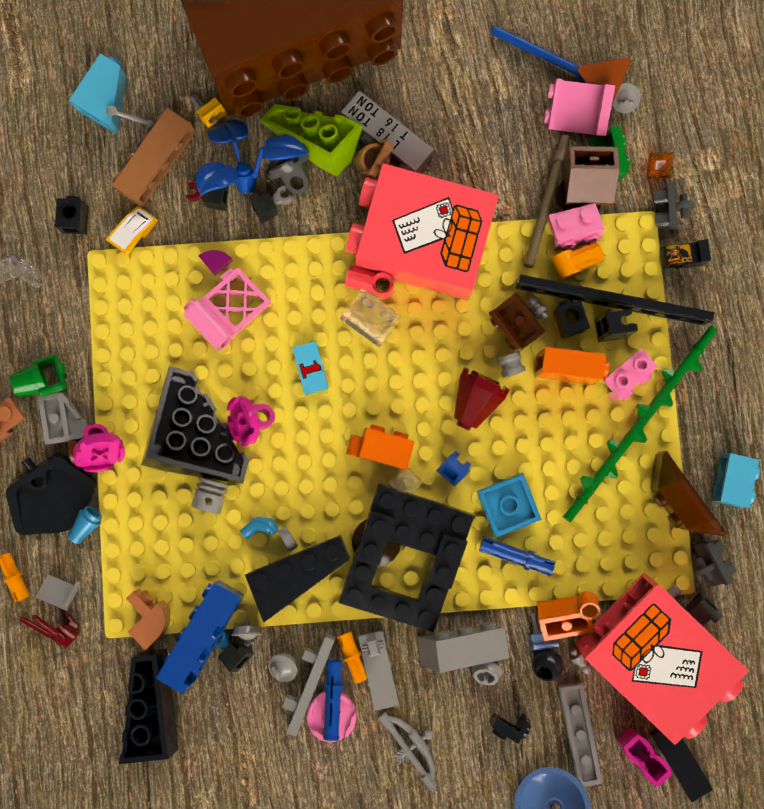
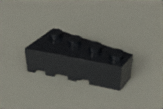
[245,534,350,623]
[119,648,179,764]

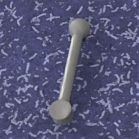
[106,105,155,129]

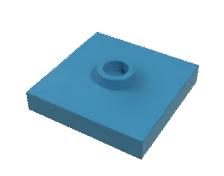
[476,473,542,538]

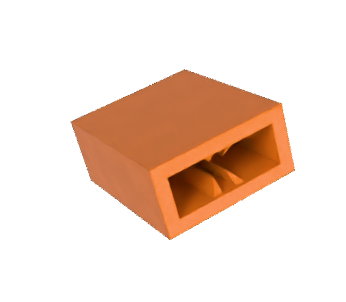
[534,347,609,385]

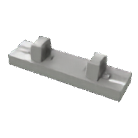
[282,633,336,737]

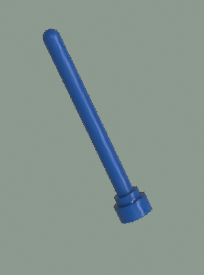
[491,26,586,83]

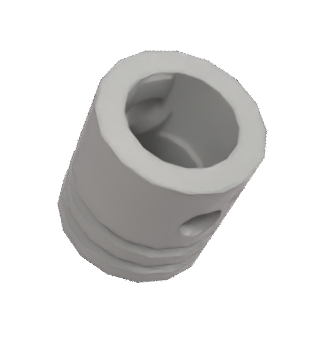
[191,477,228,514]

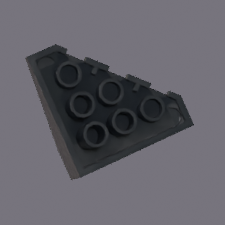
[141,366,249,484]

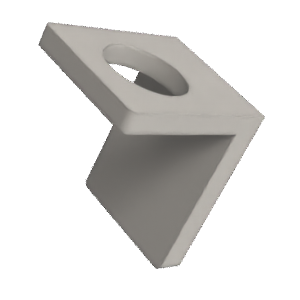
[36,575,80,611]

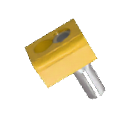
[190,95,227,128]

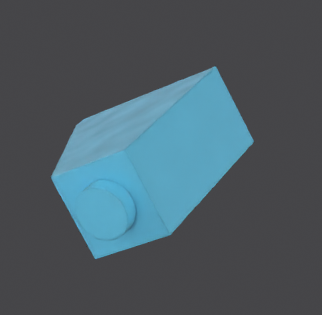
[69,53,127,134]

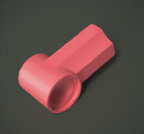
[345,265,395,299]

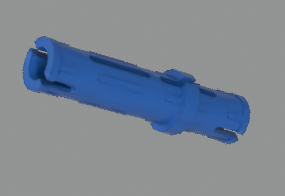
[479,536,556,576]
[323,660,343,741]

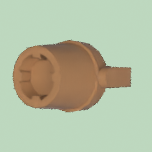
[354,139,394,179]

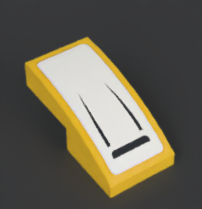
[106,206,158,256]

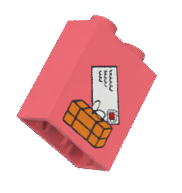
[346,163,499,301]
[575,572,749,745]

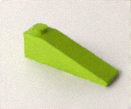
[260,104,362,177]

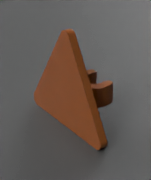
[577,57,631,104]

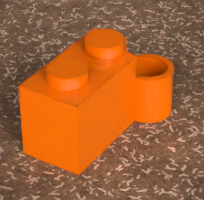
[346,424,415,470]
[537,591,600,641]

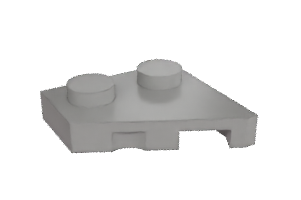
[38,392,93,445]

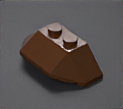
[650,451,727,536]

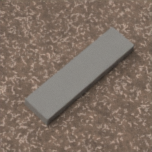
[557,681,603,787]

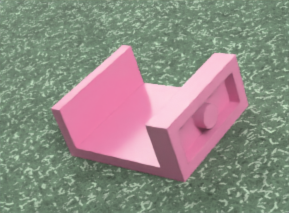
[543,78,615,136]

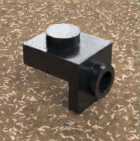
[489,713,531,744]

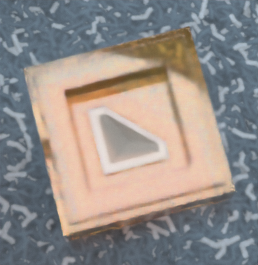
[647,152,674,179]

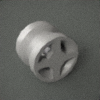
[497,352,526,378]

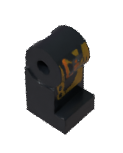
[659,239,711,269]

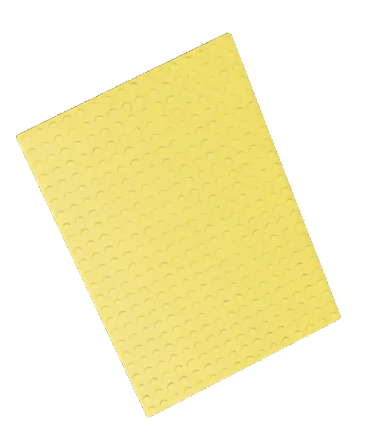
[87,211,695,638]

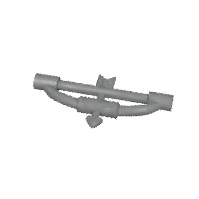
[378,711,437,791]

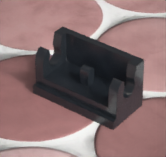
[594,309,638,343]

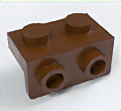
[489,293,546,352]

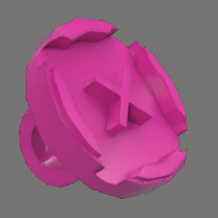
[227,396,275,447]
[72,424,126,472]

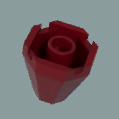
[454,367,510,430]

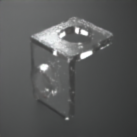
[386,468,423,494]

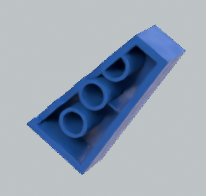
[156,580,244,694]

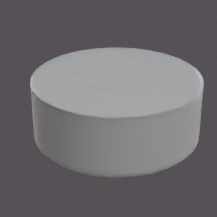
[277,526,298,552]

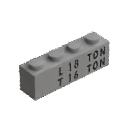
[341,91,434,173]

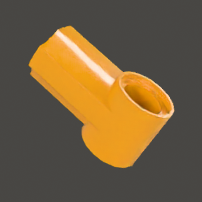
[551,242,605,281]

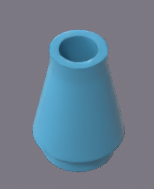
[68,506,102,544]

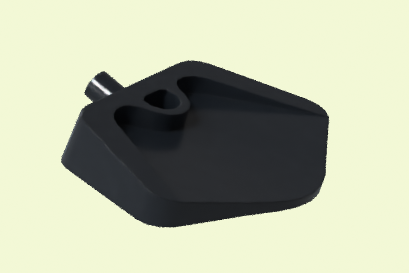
[6,453,97,535]

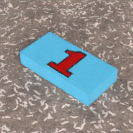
[292,341,329,395]

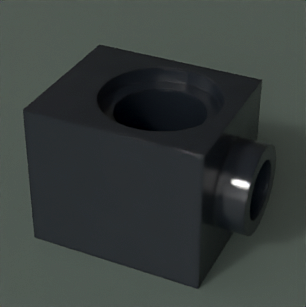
[55,196,89,234]
[553,299,590,339]

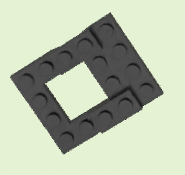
[339,483,474,633]

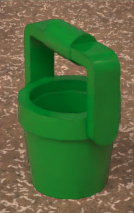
[9,355,67,398]

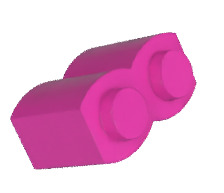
[616,726,672,787]

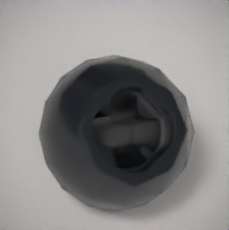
[532,649,563,681]

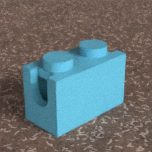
[711,453,760,508]

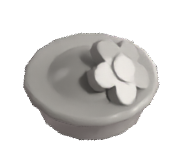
[612,82,641,113]
[231,621,263,647]
[268,653,298,682]
[472,662,502,685]

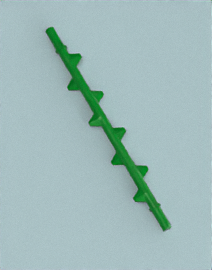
[563,326,718,523]

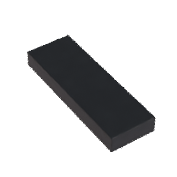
[650,728,713,802]

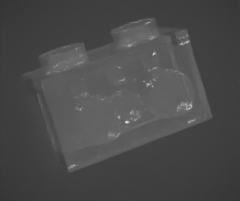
[340,288,401,347]

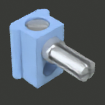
[529,612,559,650]

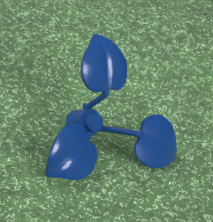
[196,119,308,196]

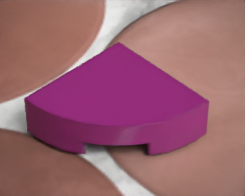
[199,250,233,276]

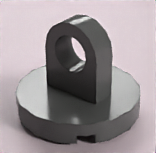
[265,147,310,194]

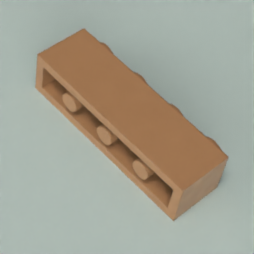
[112,108,195,208]

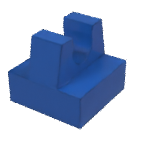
[436,451,471,487]

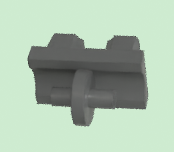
[654,182,695,232]
[691,539,737,586]

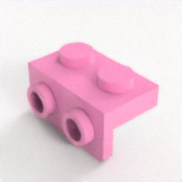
[547,203,605,251]
[604,349,658,401]

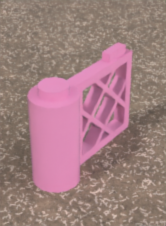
[183,268,271,351]

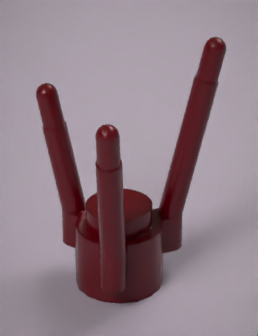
[19,608,80,649]

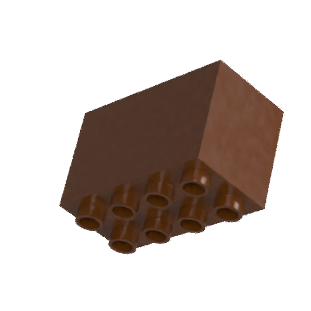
[180,0,403,118]

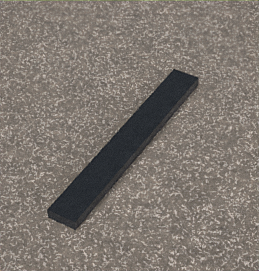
[515,274,715,325]

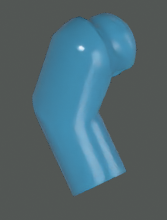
[240,516,278,540]

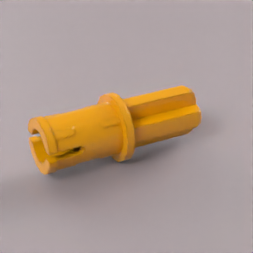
[0,553,31,603]
[336,631,367,683]

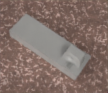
[358,629,399,711]

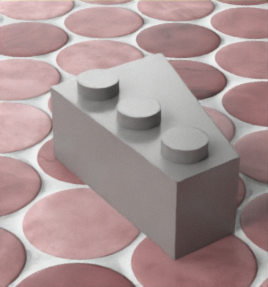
[417,622,509,673]

